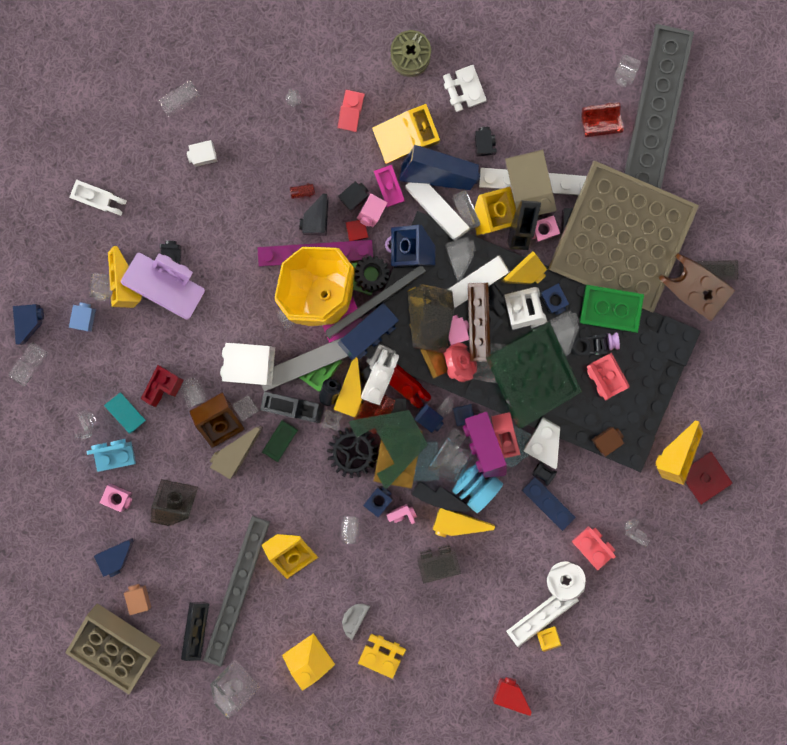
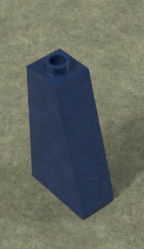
[399,144,480,190]

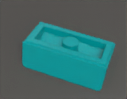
[104,392,146,434]

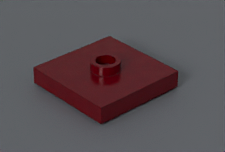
[685,451,733,505]

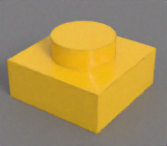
[537,626,562,652]

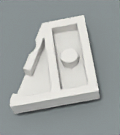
[524,417,560,469]

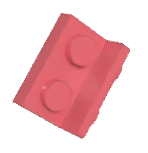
[572,526,616,570]

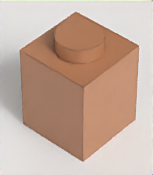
[124,584,151,615]

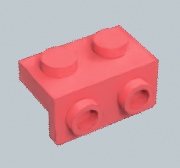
[587,353,630,400]

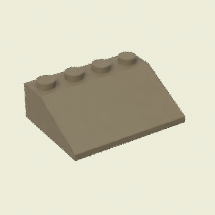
[66,603,161,694]

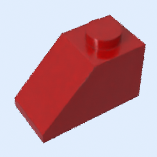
[493,677,532,716]

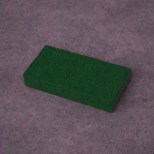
[262,420,298,462]

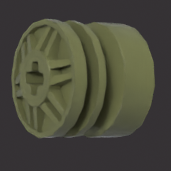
[390,30,431,77]

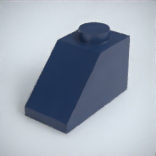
[13,304,44,345]
[414,403,444,433]
[94,538,134,578]

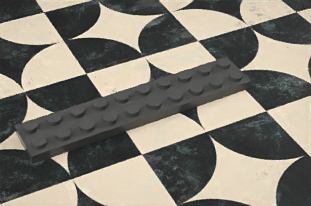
[624,24,694,189]

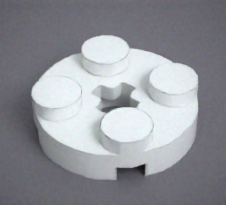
[547,561,586,601]

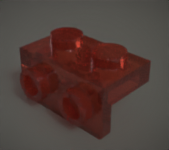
[581,103,624,138]
[354,394,396,434]

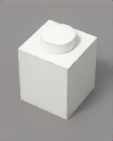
[187,140,218,167]

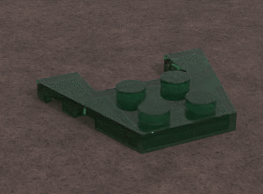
[349,410,428,489]

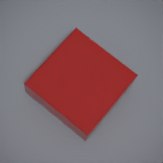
[346,220,368,241]

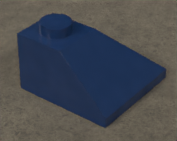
[391,225,435,266]

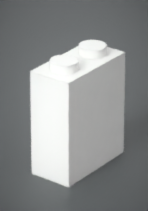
[220,343,275,386]

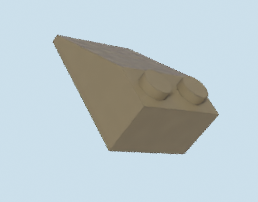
[505,149,557,215]
[210,426,263,479]

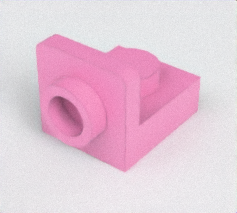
[386,504,417,524]

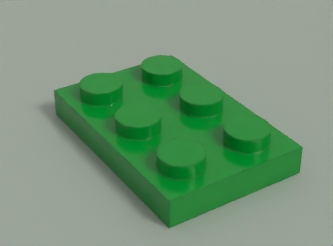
[579,285,644,333]

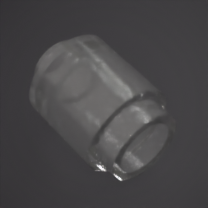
[340,516,360,544]

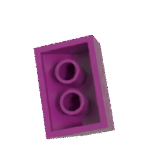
[463,412,507,478]

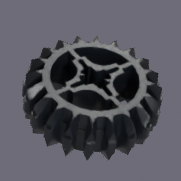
[327,426,379,478]

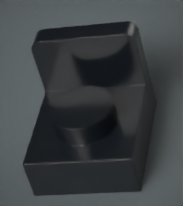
[160,241,182,265]

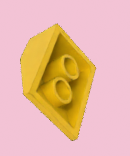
[656,420,703,485]

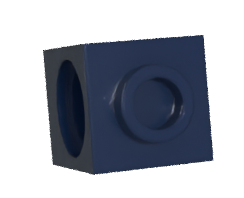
[540,283,569,315]
[363,486,393,517]

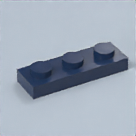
[522,477,576,531]

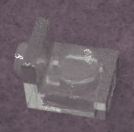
[624,518,650,548]

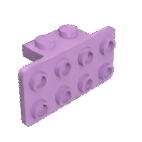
[121,253,205,320]

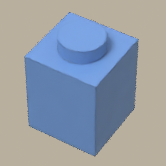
[69,302,96,332]

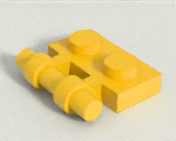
[358,634,406,679]

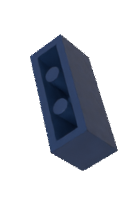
[338,303,399,361]

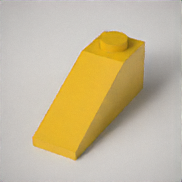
[108,246,142,308]
[334,357,364,417]
[433,508,495,537]

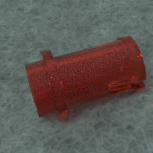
[290,183,315,199]

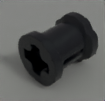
[532,461,557,486]

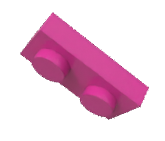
[374,165,405,208]

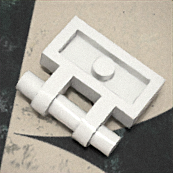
[443,65,487,112]

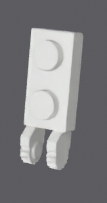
[69,180,127,216]
[361,349,399,405]

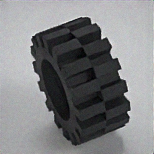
[354,255,389,292]

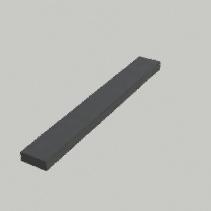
[203,515,270,667]

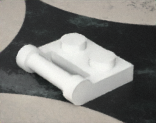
[504,287,547,330]

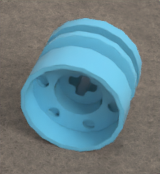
[452,464,503,513]

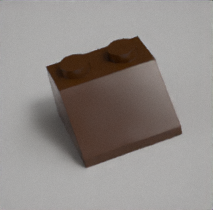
[189,392,245,448]

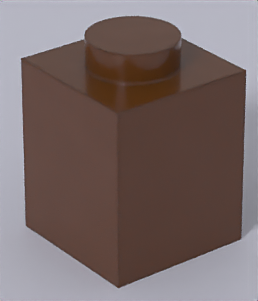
[592,427,624,457]

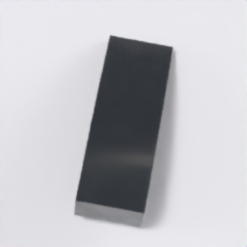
[507,200,541,250]
[260,392,324,423]
[411,480,471,512]

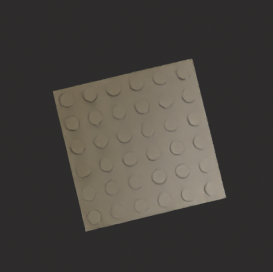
[548,161,699,313]

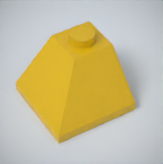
[472,187,516,235]
[501,251,547,284]
[262,534,318,579]
[282,633,335,691]

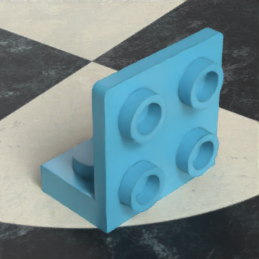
[86,439,136,472]

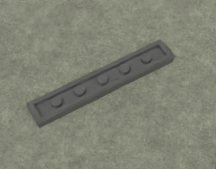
[325,265,426,340]

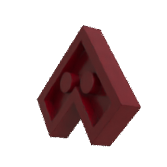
[141,365,184,407]

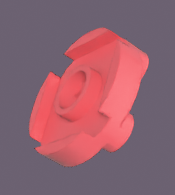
[443,343,477,382]

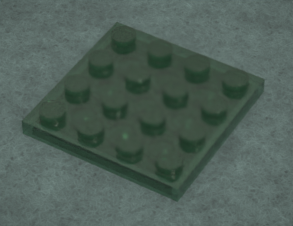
[485,322,582,428]

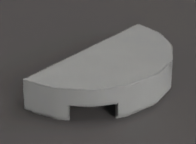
[342,604,370,640]

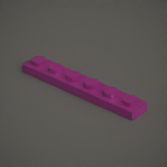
[257,240,373,267]

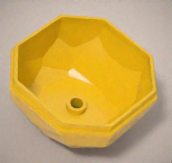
[275,247,355,326]

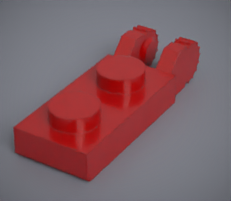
[389,364,431,408]

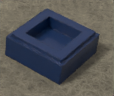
[453,404,474,427]

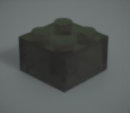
[417,545,461,584]

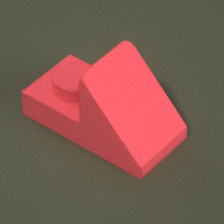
[338,90,365,132]

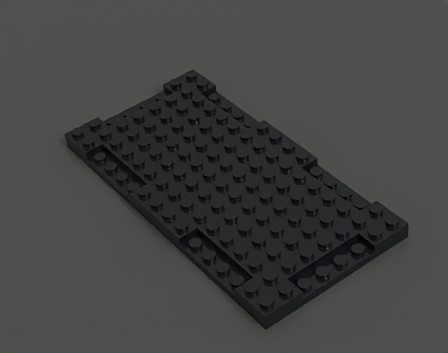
[364,211,701,473]

